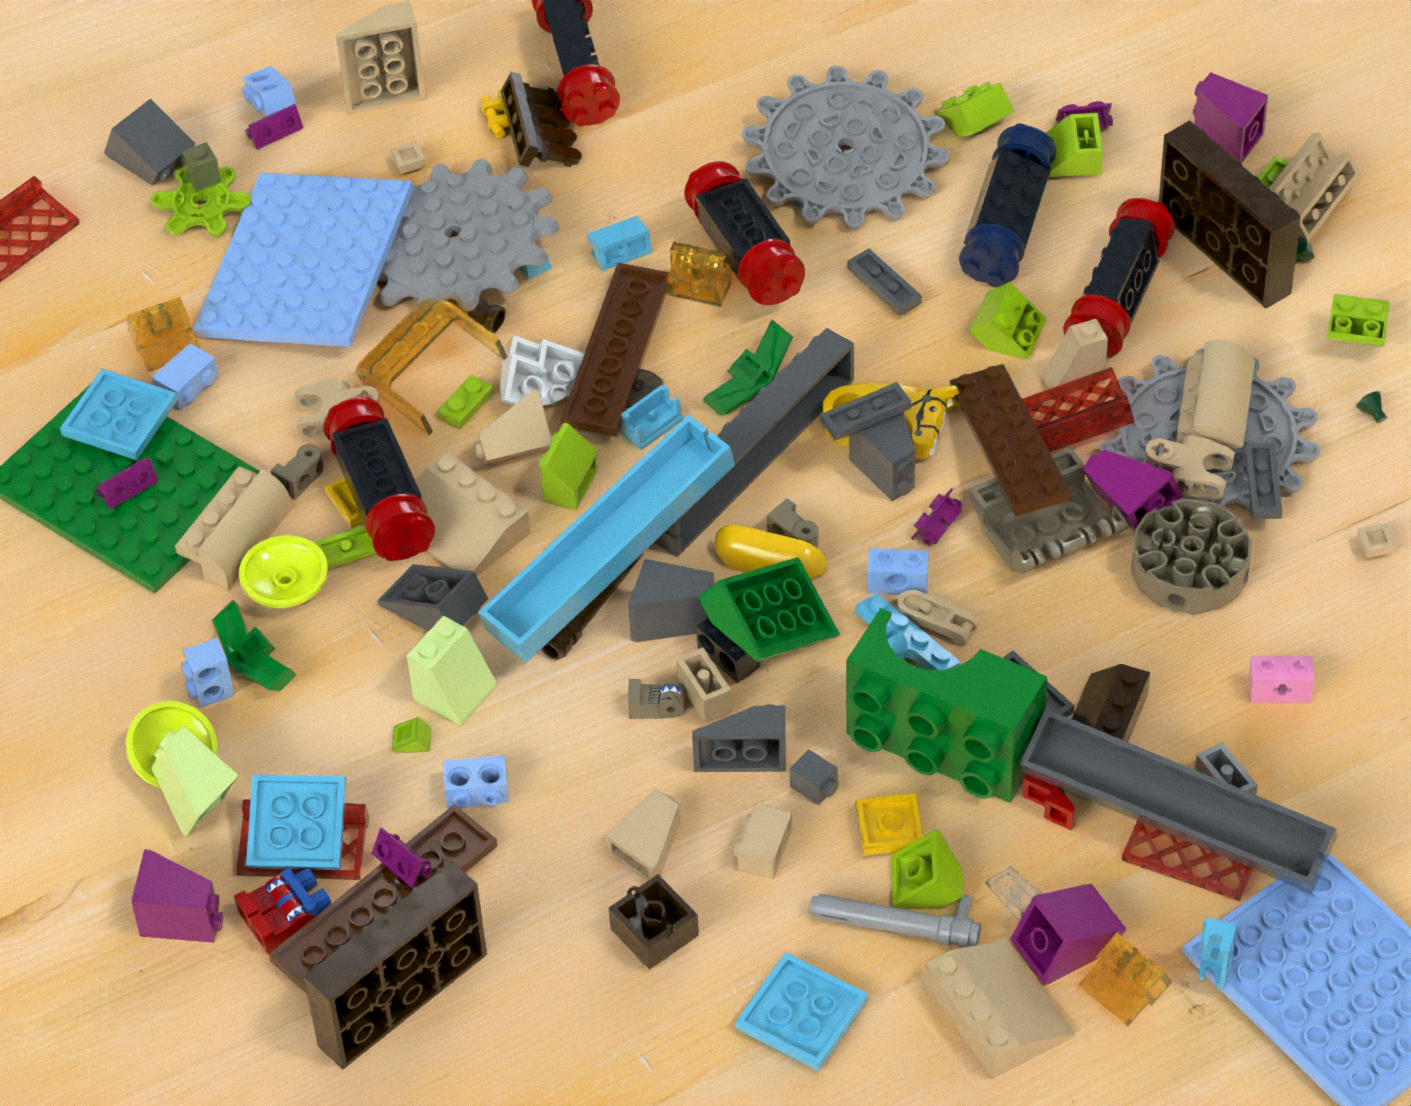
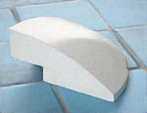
[500,335,584,406]

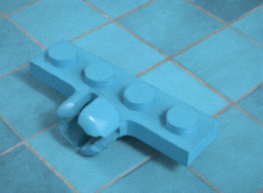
[855,594,961,670]

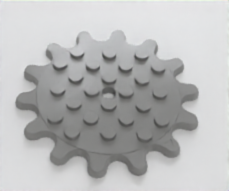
[742,66,950,230]
[378,159,559,316]
[1099,348,1320,513]

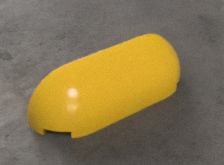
[714,525,828,579]

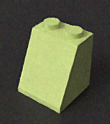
[407,616,497,726]
[151,726,239,837]

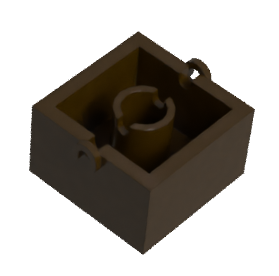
[608,874,699,970]

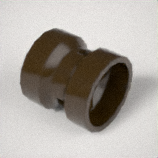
[467,298,506,333]

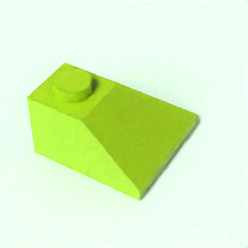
[891,829,964,909]

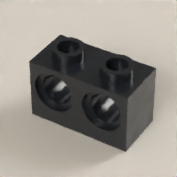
[696,618,760,683]

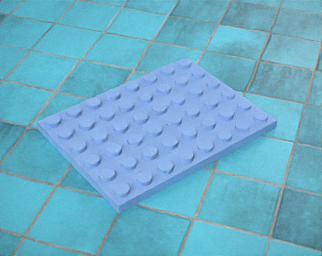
[193,173,414,347]
[1182,853,1411,1106]

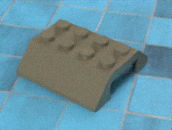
[969,446,1127,573]

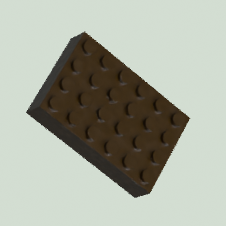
[1158,120,1301,309]
[304,861,487,1070]

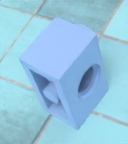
[868,548,929,595]

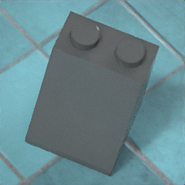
[104,98,196,186]
[849,412,915,501]
[628,559,714,642]

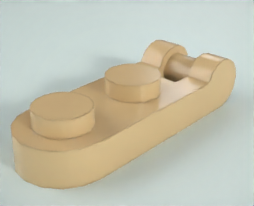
[898,590,980,646]

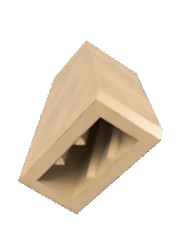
[1041,319,1108,399]
[474,389,551,466]
[606,789,680,881]

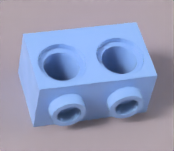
[242,66,296,117]
[181,638,234,708]
[443,755,509,808]

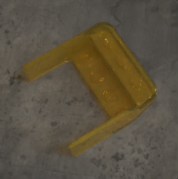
[356,298,508,435]

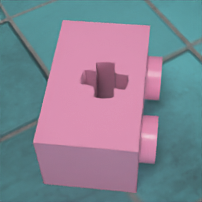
[1248,656,1315,703]

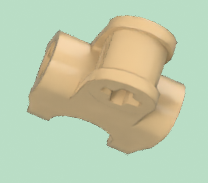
[295,380,379,441]
[1144,435,1235,500]

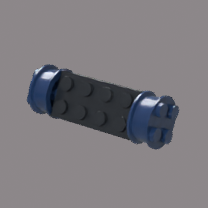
[959,123,1056,287]

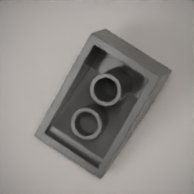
[377,564,488,632]
[692,704,786,772]

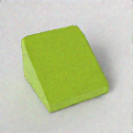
[392,717,431,753]

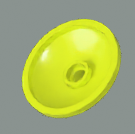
[239,535,328,608]
[126,701,218,788]

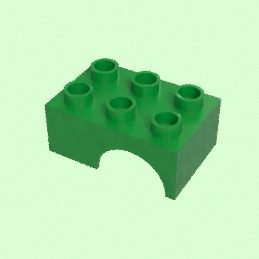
[846,608,1047,803]

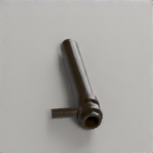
[542,553,644,660]

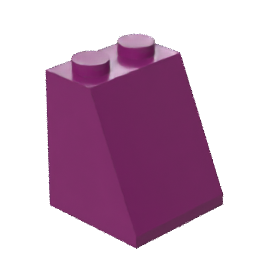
[1193,72,1268,164]
[1083,449,1183,530]
[131,849,223,943]
[1010,883,1126,985]

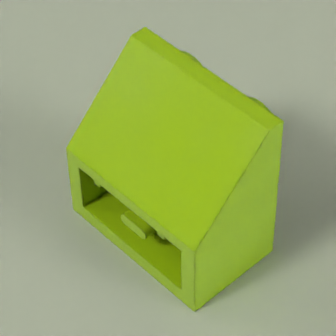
[934,81,1014,138]
[1046,113,1103,177]
[969,282,1047,359]
[1327,294,1390,347]
[539,423,599,511]

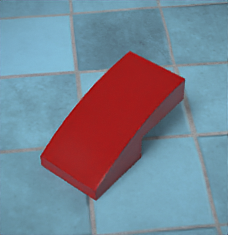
[1023,774,1076,831]

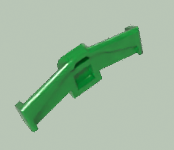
[703,319,793,415]
[212,600,296,691]

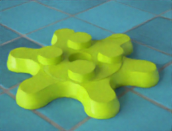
[150,167,251,237]

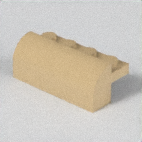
[1269,133,1361,242]
[1176,340,1255,450]
[175,466,292,589]

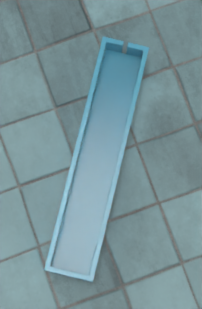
[479,415,735,663]

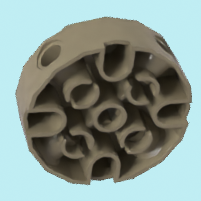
[1131,499,1252,614]

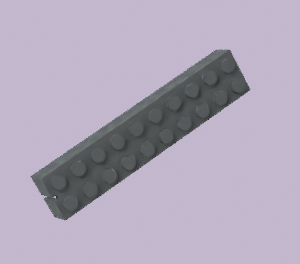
[654,328,854,557]
[1020,709,1337,893]

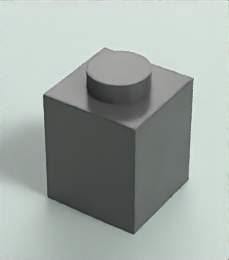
[789,749,839,805]

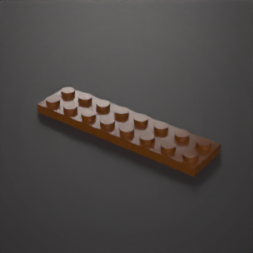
[561,263,671,437]
[949,364,1071,517]
[269,804,498,994]

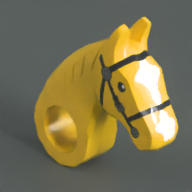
[823,382,959,460]

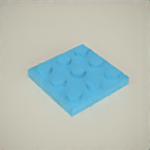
[60,369,178,460]
[246,774,347,870]
[735,952,868,1072]

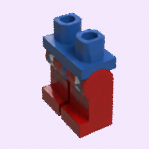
[233,868,331,955]

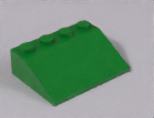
[698,557,840,662]

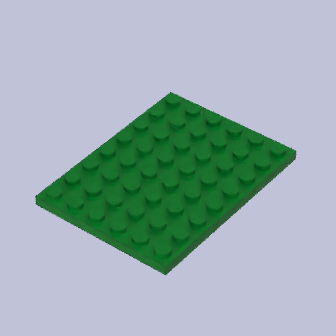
[0,384,260,593]

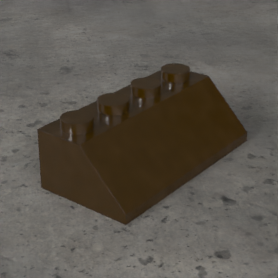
[1072,664,1150,742]

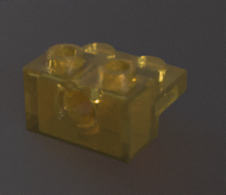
[667,242,731,307]
[127,297,200,372]
[1078,933,1172,1026]

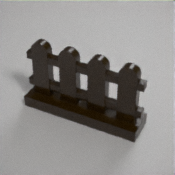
[501,72,582,167]

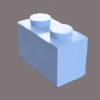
[152,343,219,411]

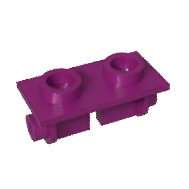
[1055,101,1113,130]
[245,104,304,149]
[96,457,158,509]
[911,488,962,546]
[372,828,432,888]

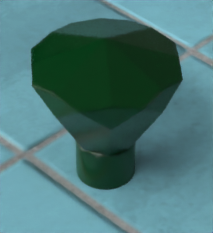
[1295,236,1314,261]
[1356,391,1387,424]

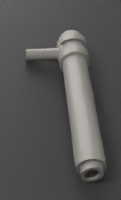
[809,894,981,948]

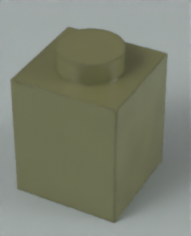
[182,142,221,191]

